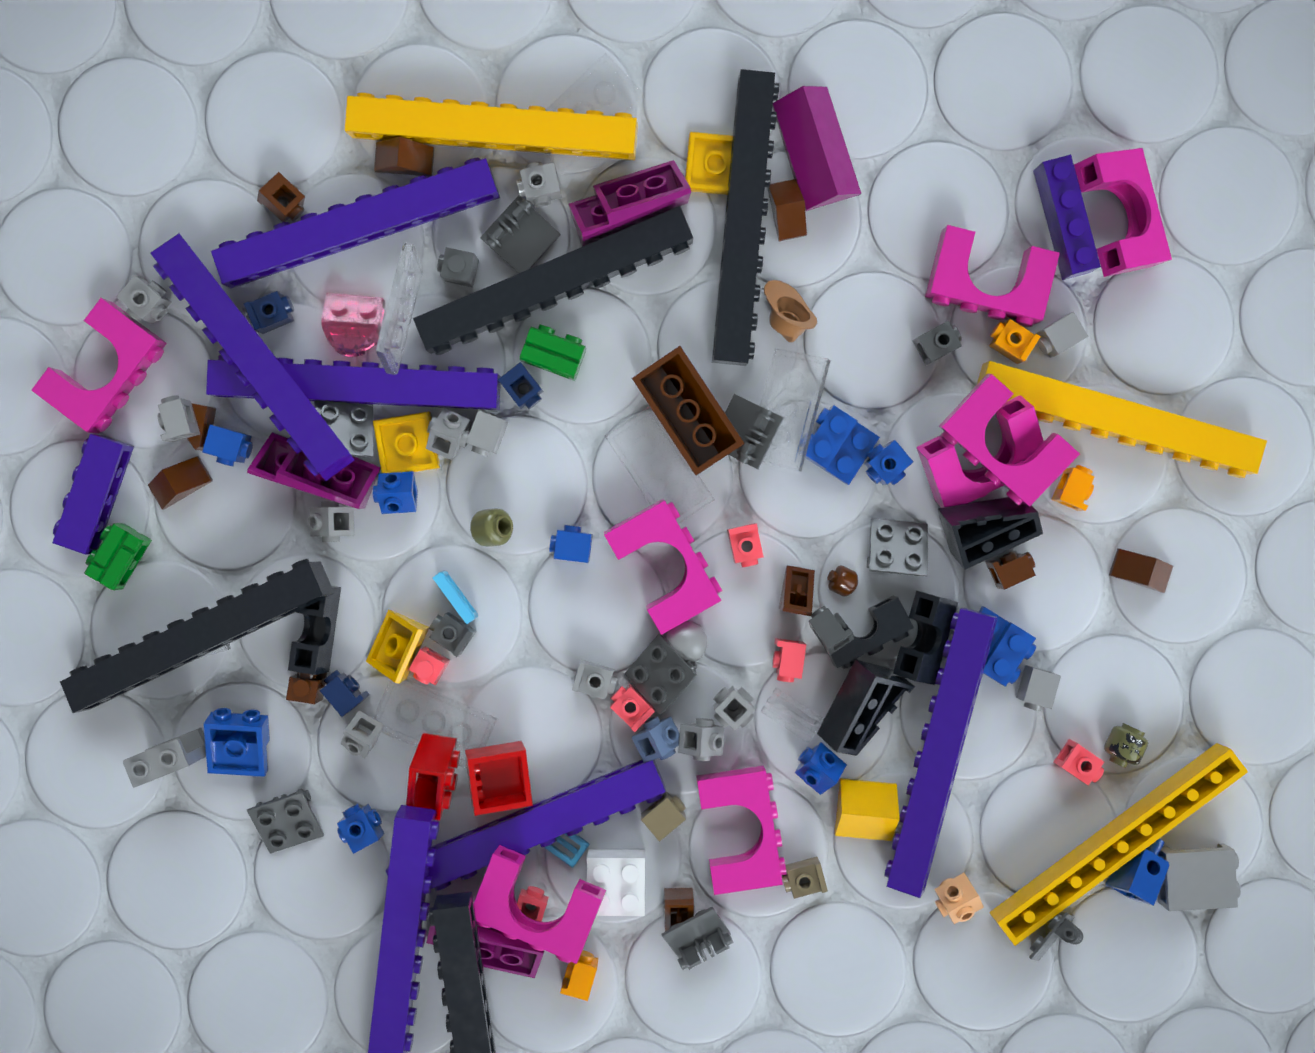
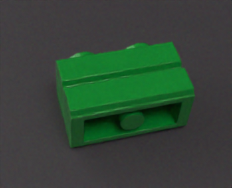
[519,324,586,381]
[84,523,152,591]

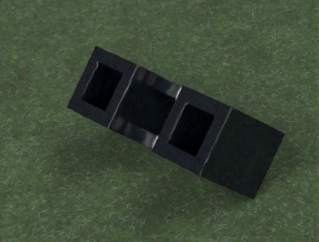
[288,586,341,675]
[893,590,958,685]
[825,596,914,669]

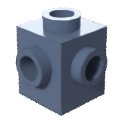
[631,716,680,763]

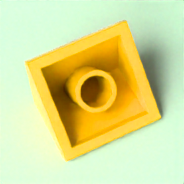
[366,609,429,684]
[834,778,899,841]

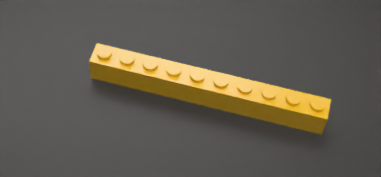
[345,93,638,160]
[977,361,1267,478]
[989,743,1248,946]

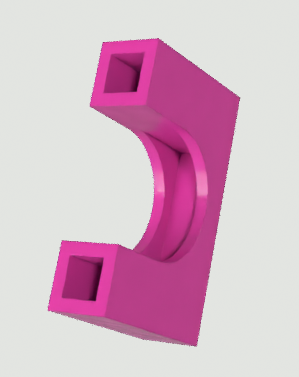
[1074,148,1172,277]
[925,225,1060,327]
[31,298,167,434]
[939,374,1080,506]
[916,395,1044,508]
[604,499,722,635]
[696,766,787,895]
[474,845,606,964]

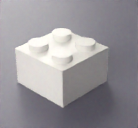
[587,849,645,916]

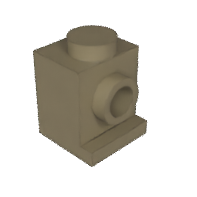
[782,857,828,899]

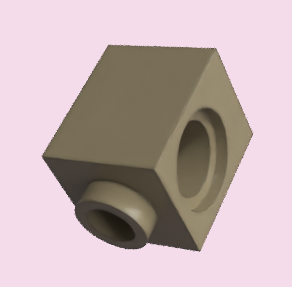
[641,792,686,842]

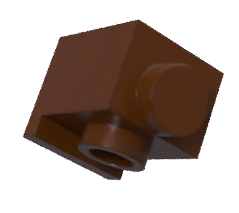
[257,172,305,222]
[985,551,1036,590]
[286,672,327,704]

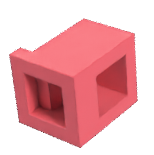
[727,523,764,567]
[772,638,806,682]
[408,646,450,685]
[610,684,655,732]
[1054,739,1104,786]
[517,886,549,922]

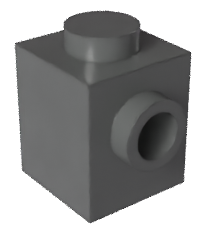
[437,247,479,288]
[912,321,962,365]

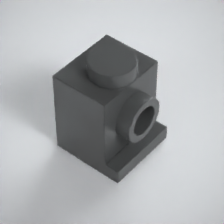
[809,606,854,655]
[429,612,477,657]

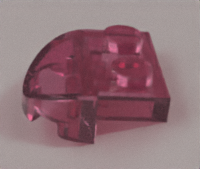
[321,293,385,357]

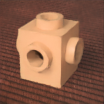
[934,873,984,924]

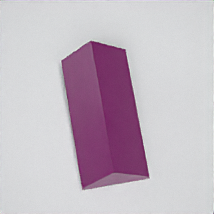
[772,86,862,211]
[568,160,691,247]
[247,432,381,509]
[426,924,544,978]

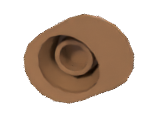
[764,280,817,343]

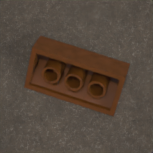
[632,346,745,475]

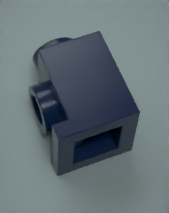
[243,291,294,334]
[498,362,544,409]
[320,670,370,717]

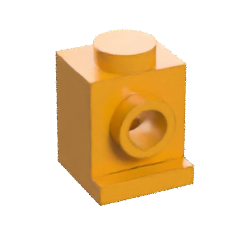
[989,319,1041,364]
[1051,465,1094,511]
[560,950,599,1001]

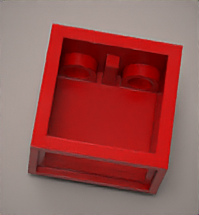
[406,733,461,820]
[465,741,533,816]

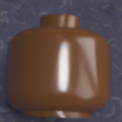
[827,565,858,597]

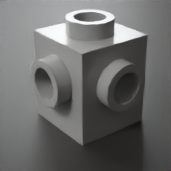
[517,162,562,207]
[116,275,172,324]
[426,408,470,460]
[308,501,354,542]
[713,685,755,731]
[678,718,725,761]

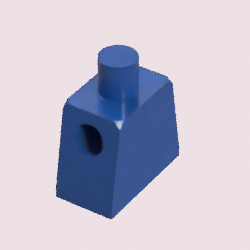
[1105,839,1170,906]

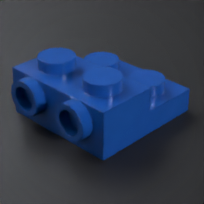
[800,405,880,485]
[979,606,1036,687]
[204,708,270,777]

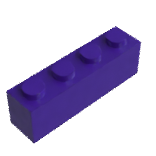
[1033,154,1101,280]
[52,434,134,555]

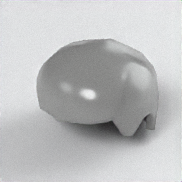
[665,621,707,663]

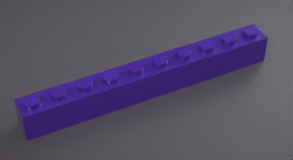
[211,157,500,289]
[150,233,355,481]
[206,355,501,410]
[884,608,998,898]
[385,760,666,891]
[368,805,439,1053]

